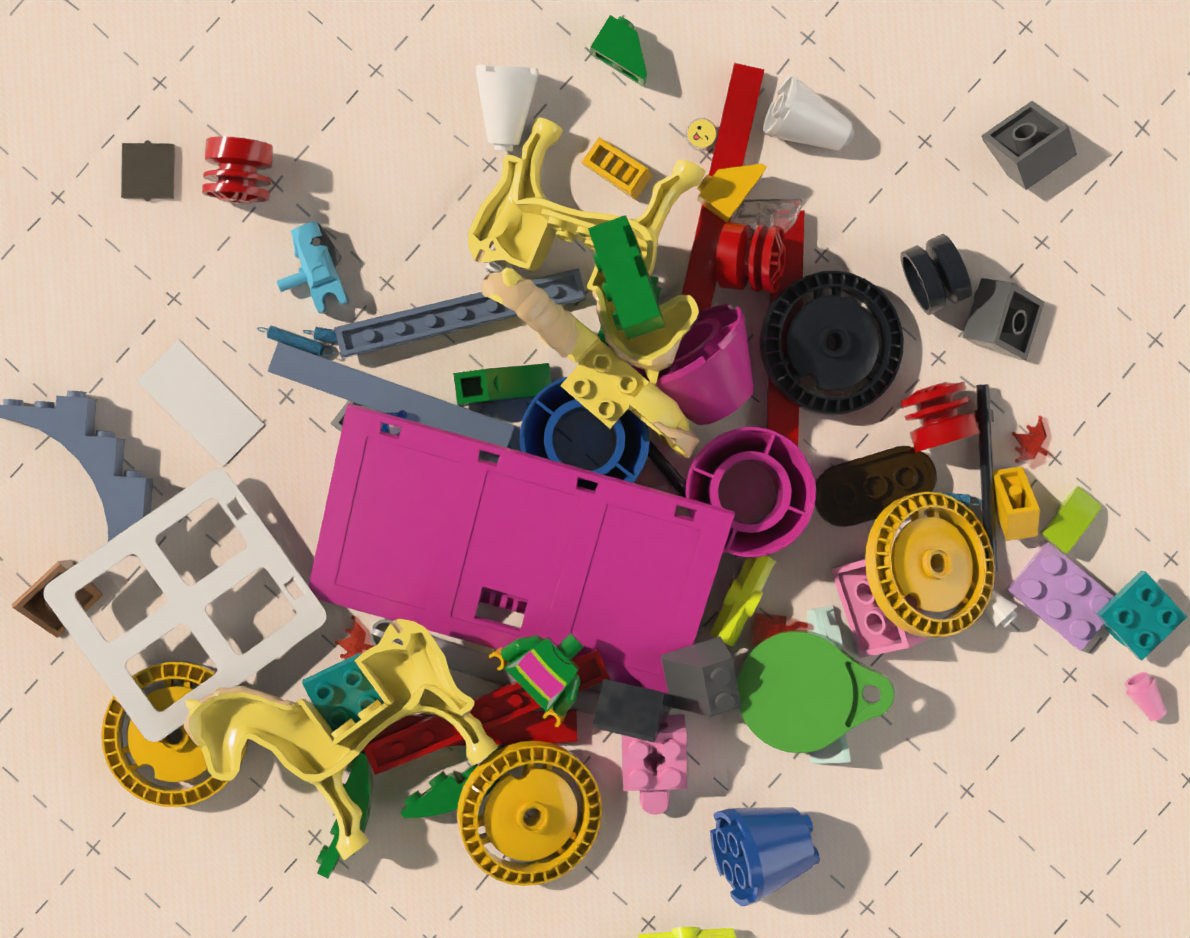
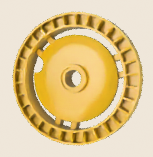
[865,492,995,638]
[101,661,249,807]
[457,741,602,886]

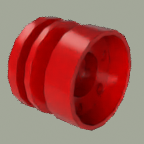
[202,136,273,204]
[716,222,786,293]
[900,381,980,452]

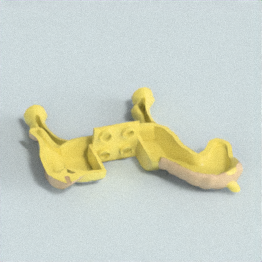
[468,118,706,385]
[481,268,699,458]
[184,619,498,860]

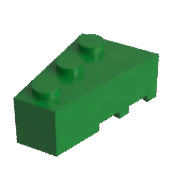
[588,215,666,340]

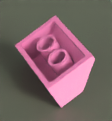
[831,557,928,658]

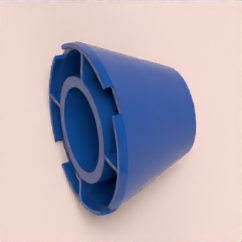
[520,377,650,491]

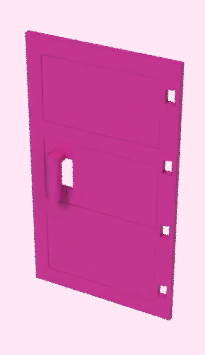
[309,403,735,694]

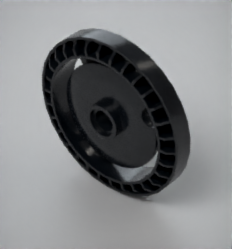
[760,271,904,415]

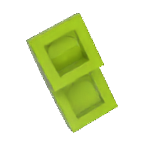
[1039,486,1102,554]

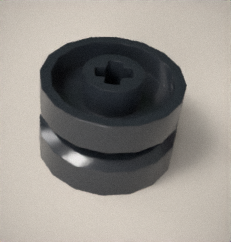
[900,233,972,315]

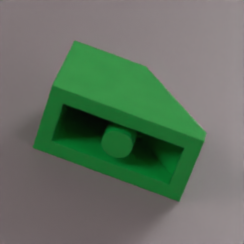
[590,15,647,87]

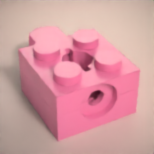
[621,714,687,815]

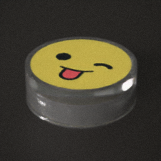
[686,118,717,151]

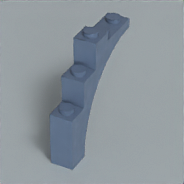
[0,390,153,542]

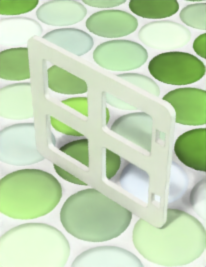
[44,469,327,742]

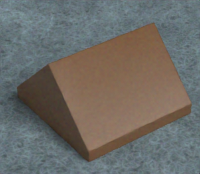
[12,560,103,638]

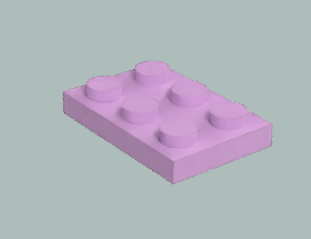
[1006,542,1114,651]

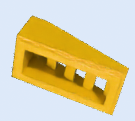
[581,137,653,200]

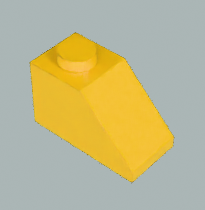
[697,163,767,222]
[993,466,1040,541]

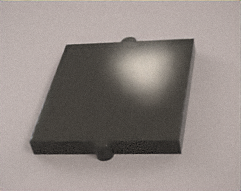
[121,140,175,202]

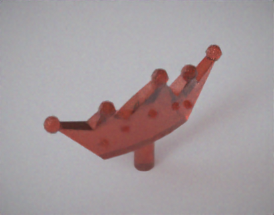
[1011,415,1049,463]
[334,615,374,659]

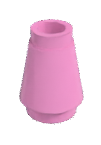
[1125,672,1167,721]

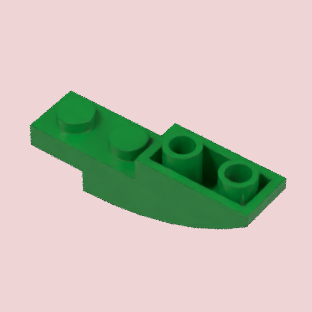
[400,743,511,818]
[316,749,373,879]

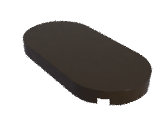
[814,446,937,527]

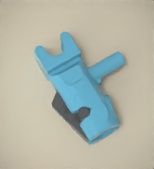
[277,221,349,314]

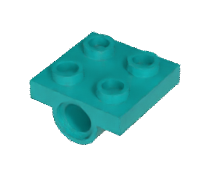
[1096,570,1187,661]
[302,653,384,731]

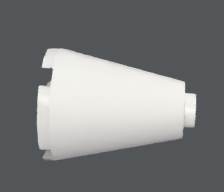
[475,65,538,151]
[763,76,854,151]

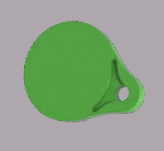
[737,630,895,753]

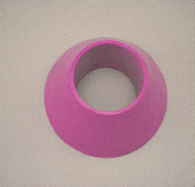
[631,304,754,425]
[685,427,816,557]

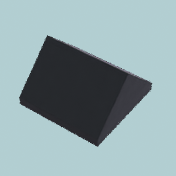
[593,679,675,743]

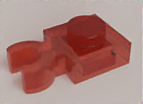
[751,612,808,645]

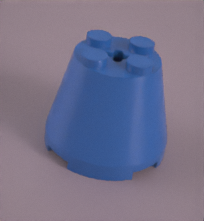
[710,807,820,906]

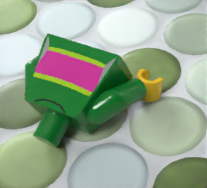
[489,633,584,727]

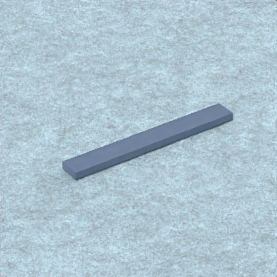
[334,268,587,359]
[268,342,515,448]

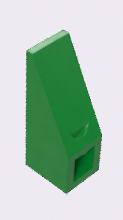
[453,363,552,407]

